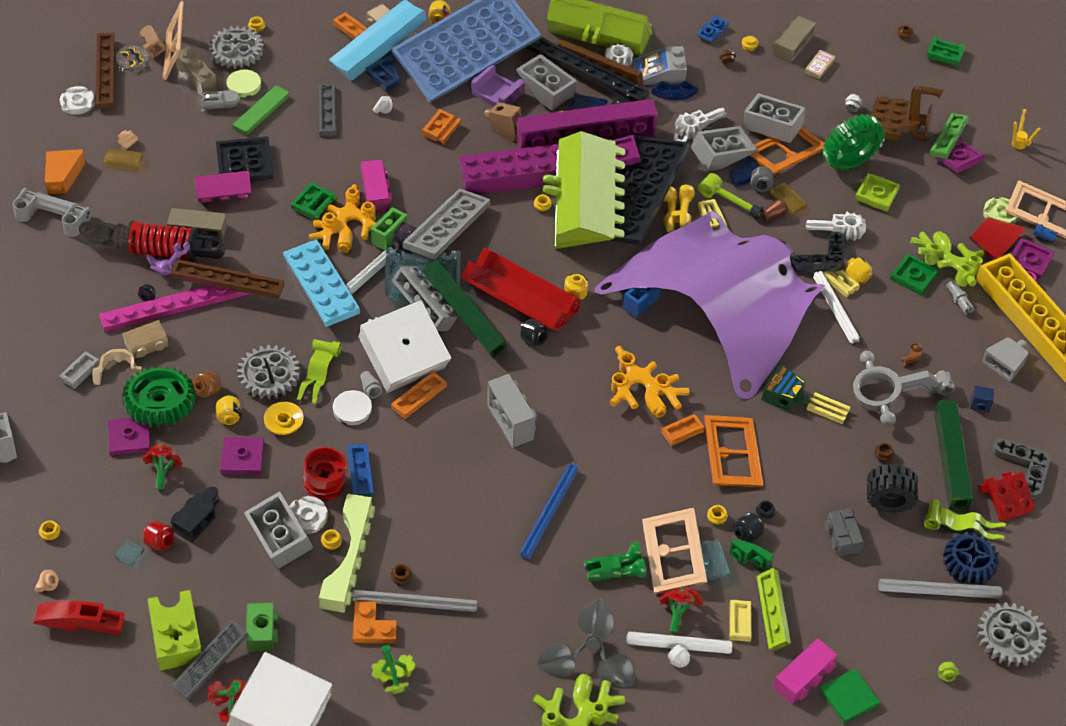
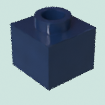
[970,385,994,412]

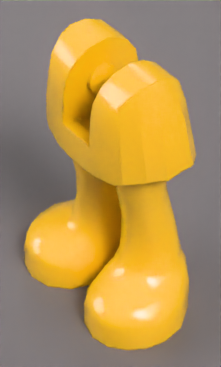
[663,185,695,233]

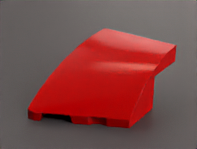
[969,217,1026,260]

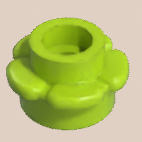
[938,662,959,682]

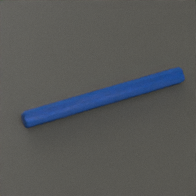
[520,463,578,560]

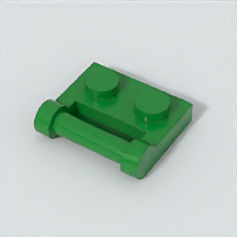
[926,36,966,66]
[290,182,338,222]

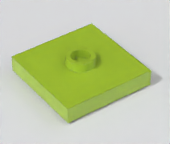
[854,173,901,212]

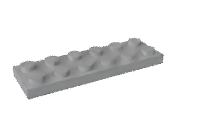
[403,188,490,260]

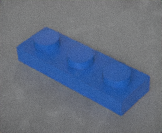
[347,443,374,497]

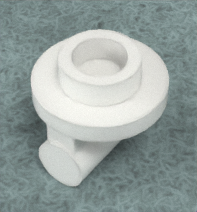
[373,96,392,113]

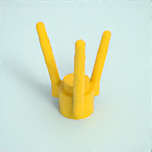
[1011,109,1041,149]

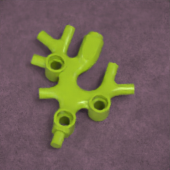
[910,231,984,287]
[533,674,625,726]

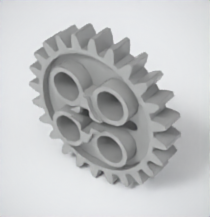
[208,26,264,69]
[237,345,301,400]
[976,602,1047,667]

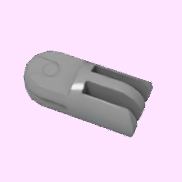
[202,90,240,109]

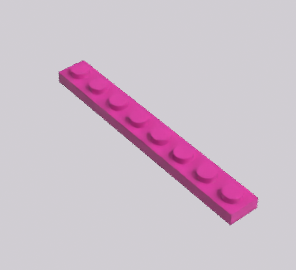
[99,285,250,332]

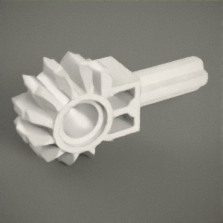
[605,43,633,66]
[675,108,726,141]
[806,212,866,241]

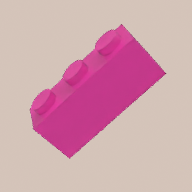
[361,160,392,212]
[194,171,252,203]
[773,638,837,705]

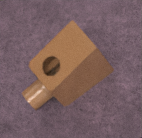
[484,103,522,143]

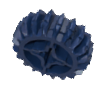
[943,532,1000,585]

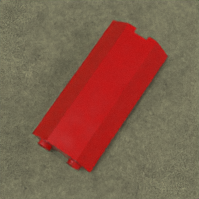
[460,247,581,331]

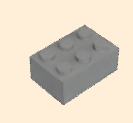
[743,93,806,143]
[487,374,537,448]
[244,491,314,569]

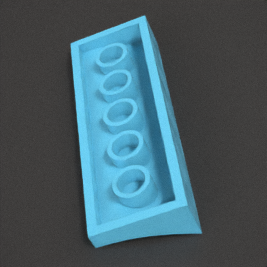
[329,0,427,81]

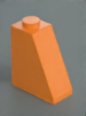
[45,149,85,195]

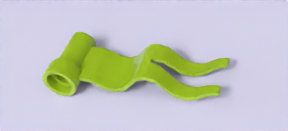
[297,339,341,404]
[924,499,1006,540]

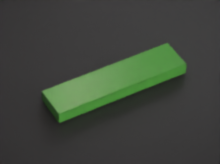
[232,85,290,136]
[930,113,968,159]

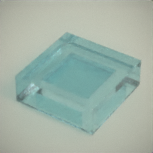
[114,540,144,567]

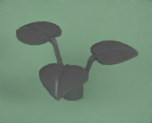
[538,597,636,688]

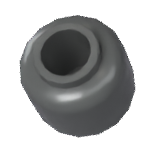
[751,166,774,193]

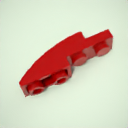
[33,601,125,635]

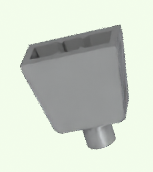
[982,338,1029,382]

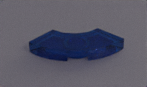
[651,80,699,100]
[729,155,759,187]

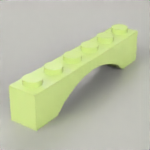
[319,494,375,613]

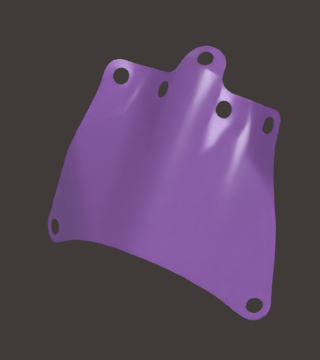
[595,211,825,399]

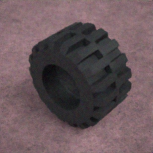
[867,464,918,513]

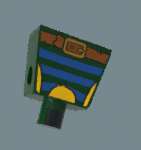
[761,365,811,410]

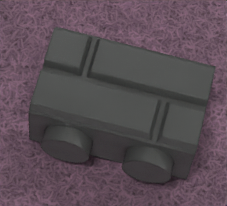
[825,508,864,556]

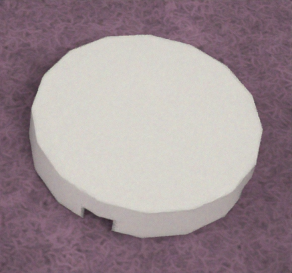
[60,86,95,115]
[333,390,372,426]
[289,496,328,534]

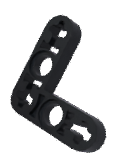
[791,232,845,272]

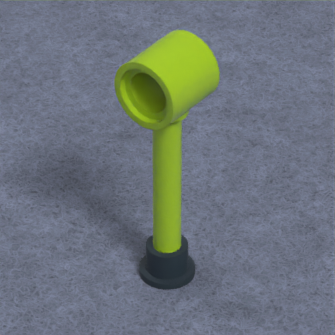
[698,173,764,220]

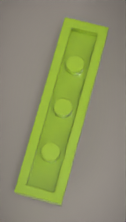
[757,568,791,651]

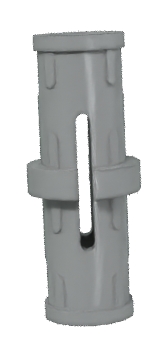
[946,280,975,315]

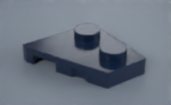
[366,54,400,91]

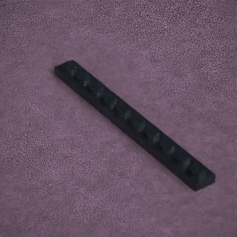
[525,37,650,102]

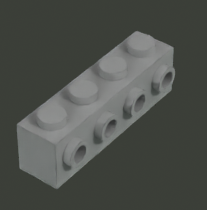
[392,266,458,331]

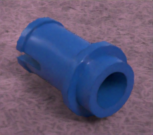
[1033,224,1058,243]

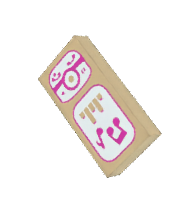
[804,50,835,79]

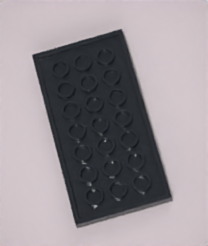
[606,134,690,246]

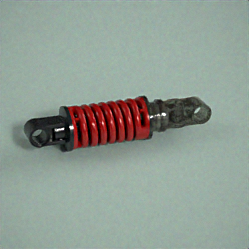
[79,220,225,262]

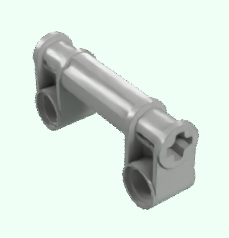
[13,188,92,237]

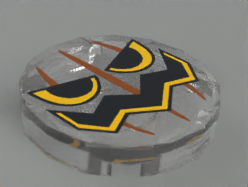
[115,45,150,73]

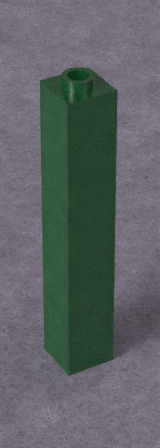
[422,259,507,358]
[934,400,973,509]

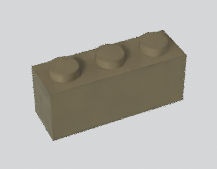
[773,16,816,63]
[176,47,218,96]
[167,208,227,242]

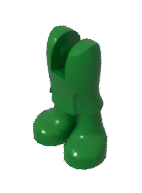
[584,541,647,582]

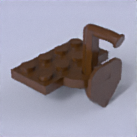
[870,86,943,141]

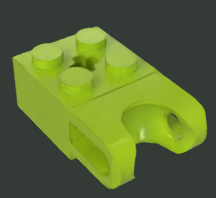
[148,590,202,671]

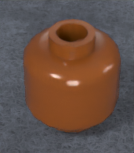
[192,371,221,398]

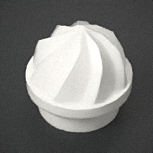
[845,94,862,112]
[668,645,690,668]

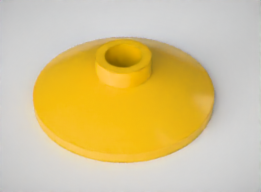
[264,402,303,435]

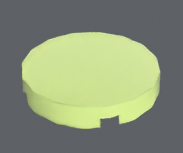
[227,70,261,98]
[983,197,1018,224]

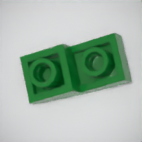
[729,539,774,571]

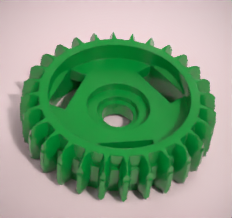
[822,114,885,171]
[122,365,196,428]

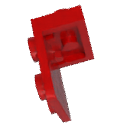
[978,470,1035,521]

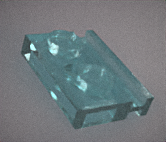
[700,539,730,581]

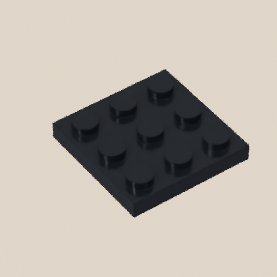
[216,136,274,181]

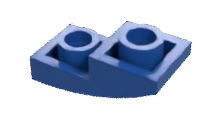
[697,15,729,43]

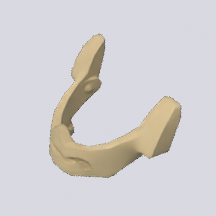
[92,349,142,385]

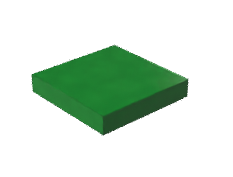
[890,254,940,296]
[819,669,880,724]

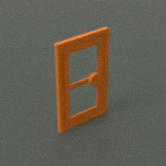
[749,126,825,174]
[704,415,764,488]

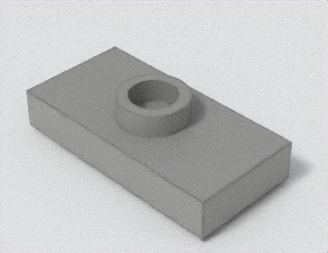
[59,351,100,389]

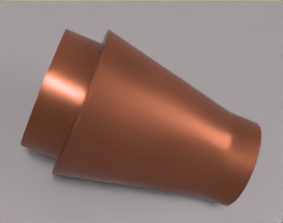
[761,199,789,221]

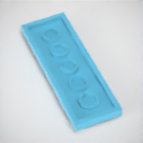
[283,239,360,327]

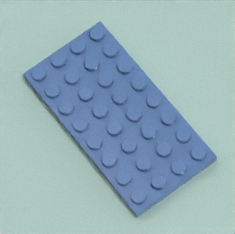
[392,0,541,103]

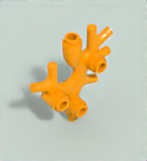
[309,184,376,253]
[609,346,689,418]

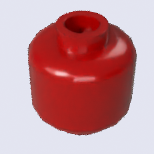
[143,521,174,551]

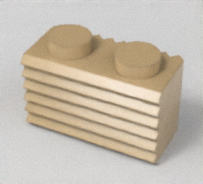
[122,320,169,359]

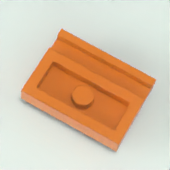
[422,109,461,145]

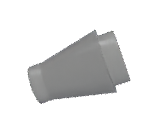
[360,371,382,399]

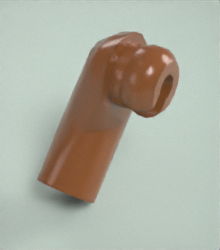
[901,343,923,366]

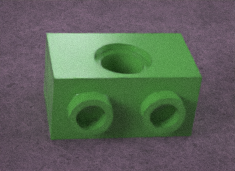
[371,207,408,251]
[246,603,278,652]

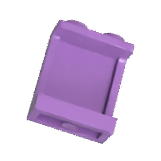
[471,64,525,107]

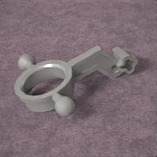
[853,351,955,426]

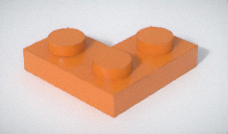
[353,602,397,643]

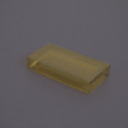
[103,148,143,170]
[770,183,807,215]

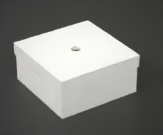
[358,300,451,393]
[227,652,332,726]

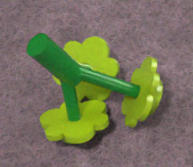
[372,645,416,694]

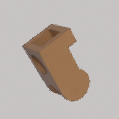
[140,25,166,58]

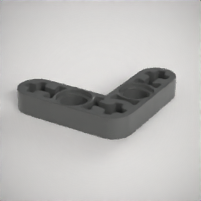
[992,438,1050,501]

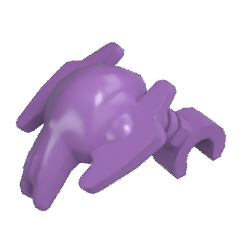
[147,242,190,276]

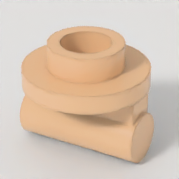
[117,130,138,150]
[35,570,58,592]

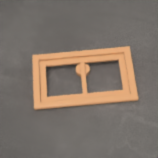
[163,1,184,80]
[1005,180,1066,239]
[642,508,707,594]

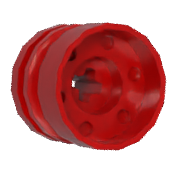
[303,447,347,501]

